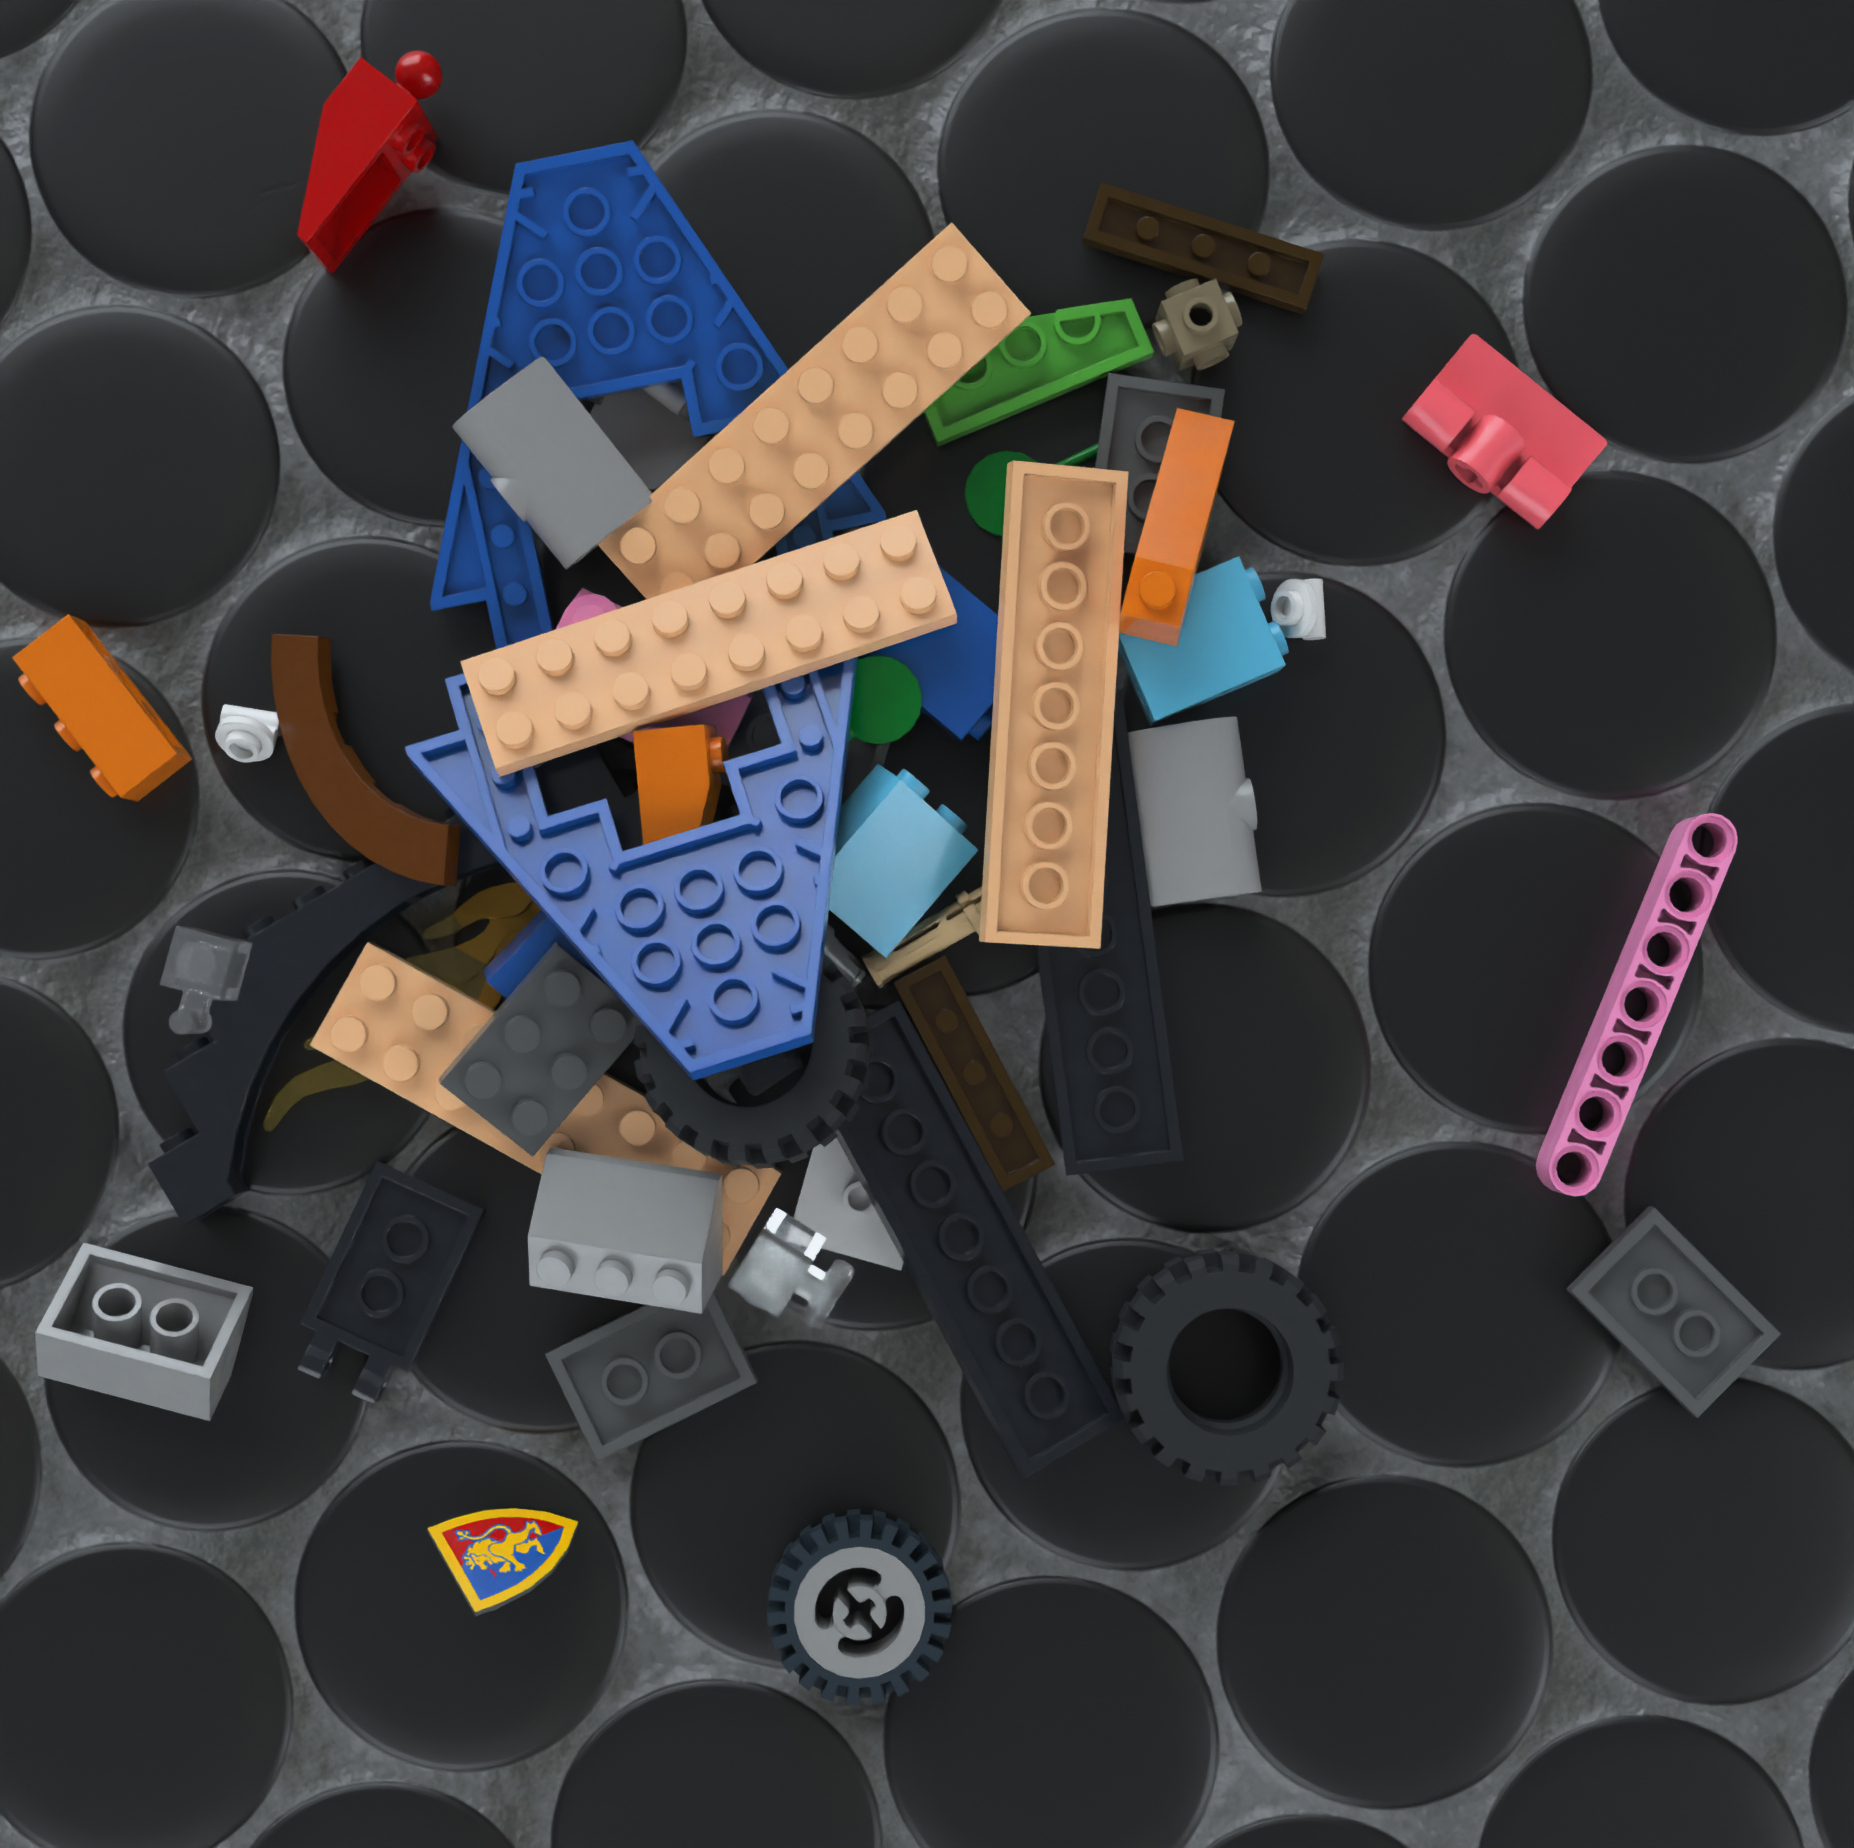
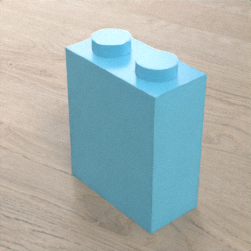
[1118,556,1289,726]
[829,764,978,958]

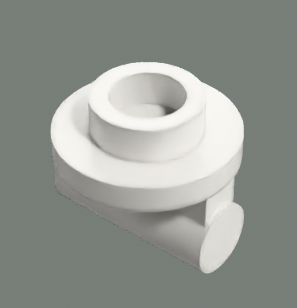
[1271,579,1326,640]
[215,704,282,763]

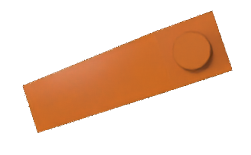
[1119,408,1235,647]
[633,724,728,845]

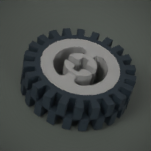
[767,1509,952,1706]

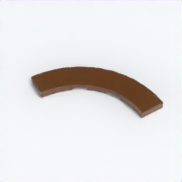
[271,634,461,886]

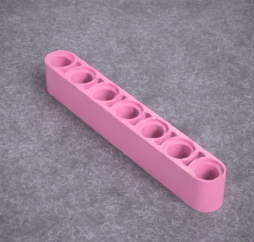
[1536,813,1738,1196]

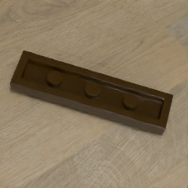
[1082,182,1324,315]
[893,955,1055,1192]

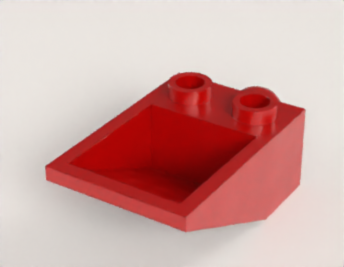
[297,50,443,274]

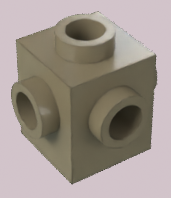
[1152,279,1242,372]

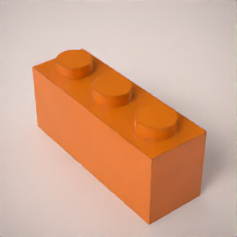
[12,614,192,802]

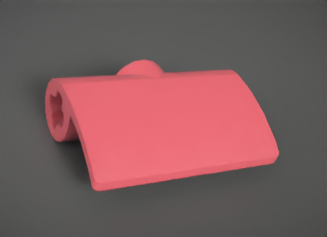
[1401,334,1607,530]

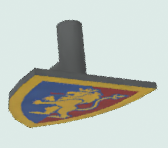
[427,1508,578,1616]

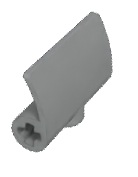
[452,357,652,570]
[1128,717,1262,907]

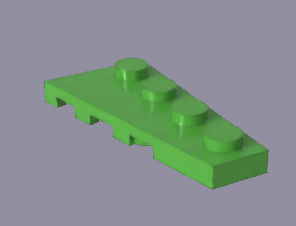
[923,298,1154,447]

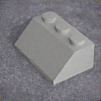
[528,1147,723,1314]
[35,1243,253,1421]

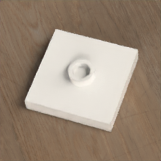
[788,1138,903,1271]

